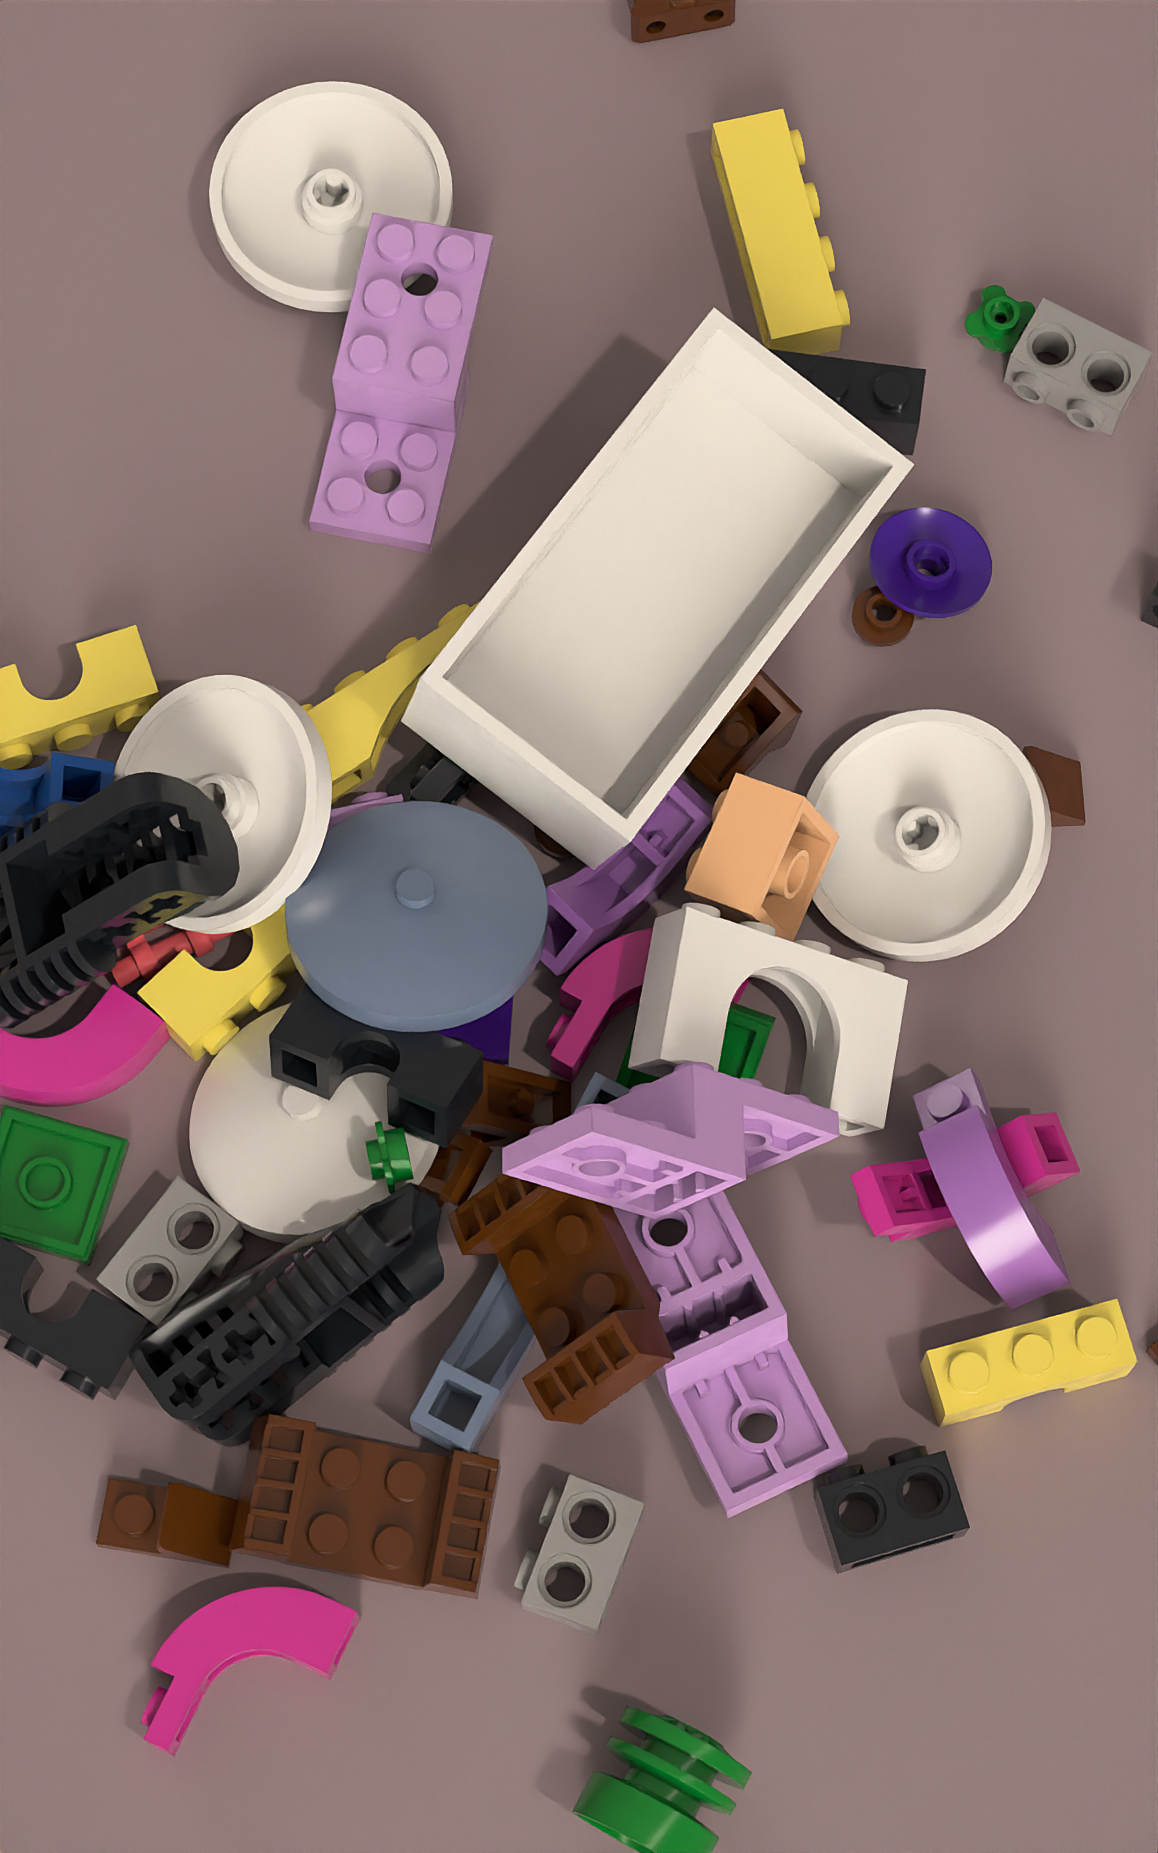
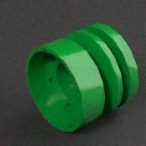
[572,1706,752,1853]

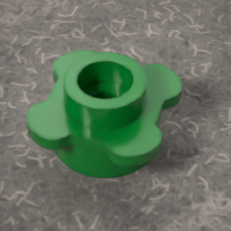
[964,285,1036,353]
[365,1121,414,1194]

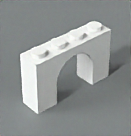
[628,903,908,1137]

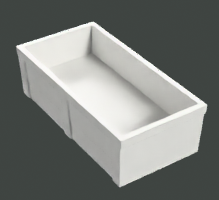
[401,308,914,870]

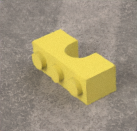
[0,625,161,770]
[137,904,297,1062]
[920,1299,1138,1428]

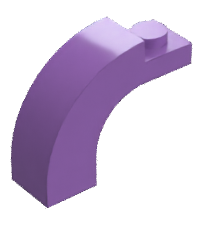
[540,777,713,976]
[912,1068,1070,1310]

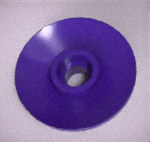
[869,507,992,618]

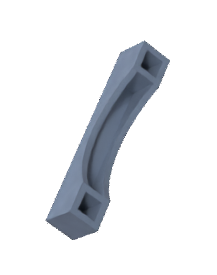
[410,1072,630,1454]

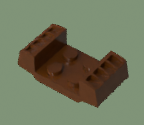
[448,1174,675,1425]
[228,1414,501,1599]

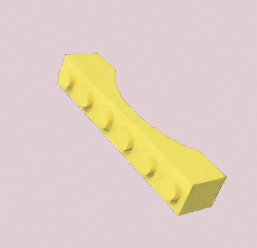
[301,586,493,804]

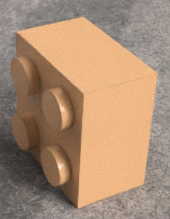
[684,773,840,942]

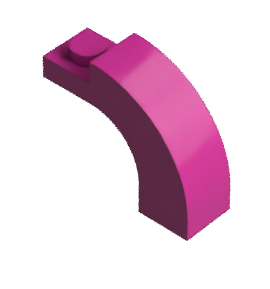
[546,928,753,1084]
[0,983,171,1107]
[850,1112,1081,1242]
[141,1587,360,1756]

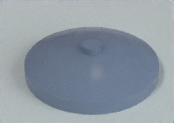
[285,801,548,1032]

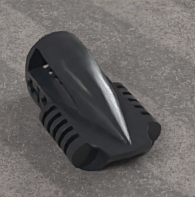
[0,772,240,1029]
[129,1182,444,1447]

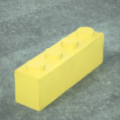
[711,109,850,355]

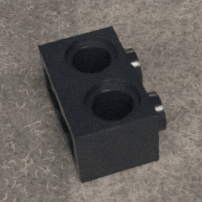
[813,1445,970,1574]

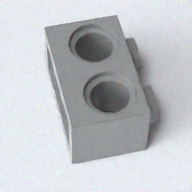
[1003,297,1153,436]
[96,1176,245,1329]
[514,1474,645,1637]

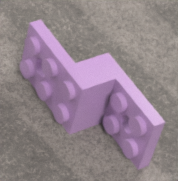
[309,213,493,554]
[502,1062,840,1219]
[612,1190,848,1518]

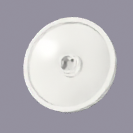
[209,81,453,312]
[113,675,332,934]
[806,709,1052,962]
[189,1003,439,1244]

